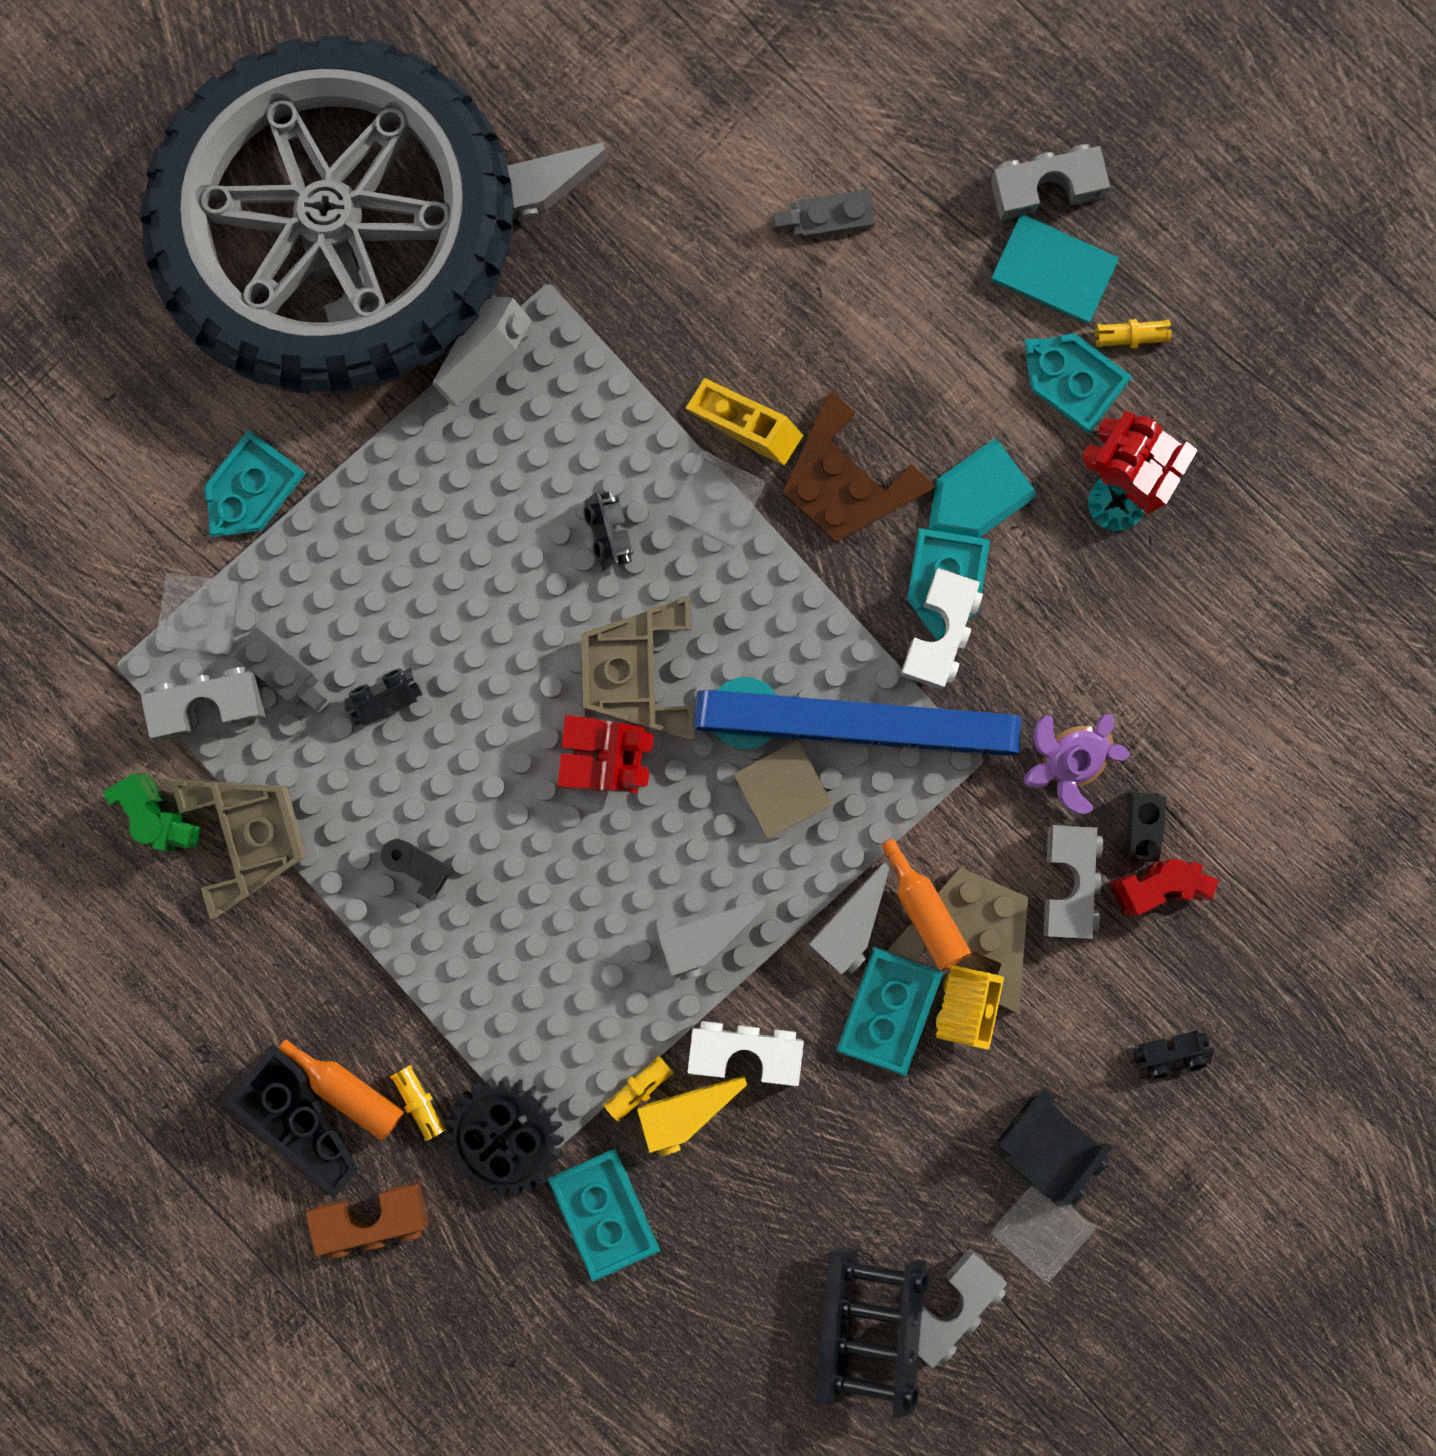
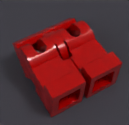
[1083,411,1197,514]
[557,714,654,793]
[1108,859,1219,916]

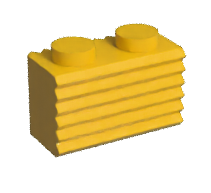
[936,966,1004,1050]

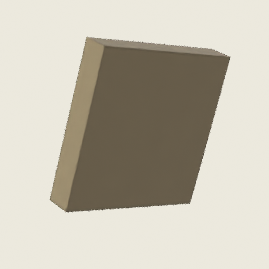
[733,740,833,839]

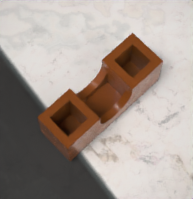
[305,1181,429,1260]

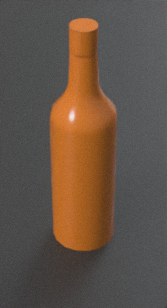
[881,838,972,971]
[278,1040,404,1142]

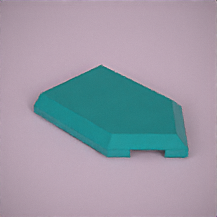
[1024,333,1132,434]
[204,429,306,538]
[928,438,1037,538]
[907,528,990,641]

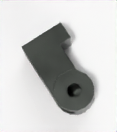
[1126,792,1167,862]
[380,839,453,901]

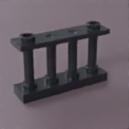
[816,1247,929,1418]

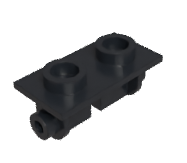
[583,491,634,571]
[344,668,423,727]
[1133,1030,1214,1081]

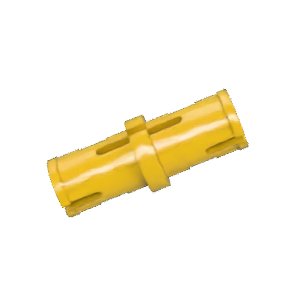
[1095,319,1171,348]
[603,1056,674,1123]
[390,1065,447,1141]

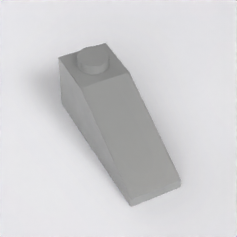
[507,142,606,221]
[432,297,532,406]
[808,863,890,975]
[658,899,766,980]

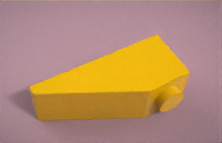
[686,378,803,466]
[637,1075,747,1156]

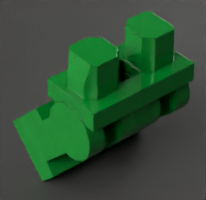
[102,773,202,851]

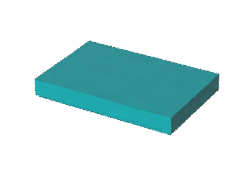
[990,214,1119,325]
[836,946,943,1076]
[547,1147,660,1282]

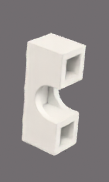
[900,568,983,690]
[688,1021,804,1086]

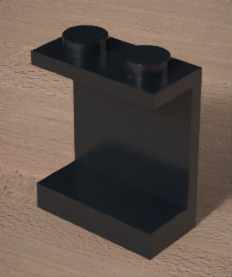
[990,1088,1113,1207]

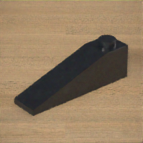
[214,1045,358,1199]

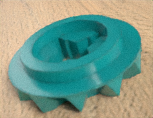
[1088,478,1145,531]

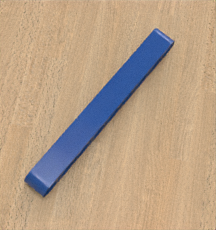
[694,690,1022,756]

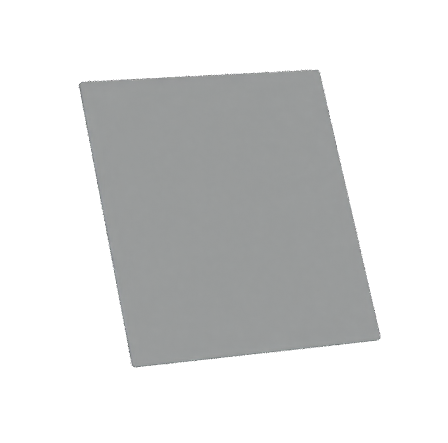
[117,284,983,1149]

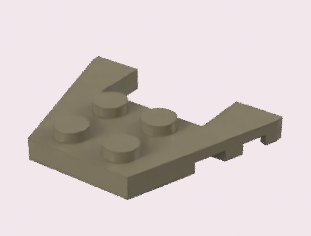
[581,596,695,740]
[171,779,307,920]
[886,868,1028,1012]

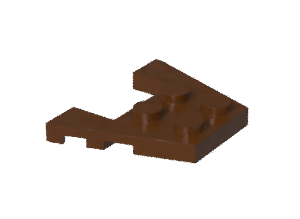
[782,391,935,543]

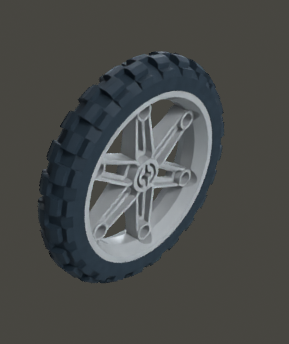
[140,35,514,395]

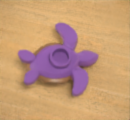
[1024,714,1130,814]

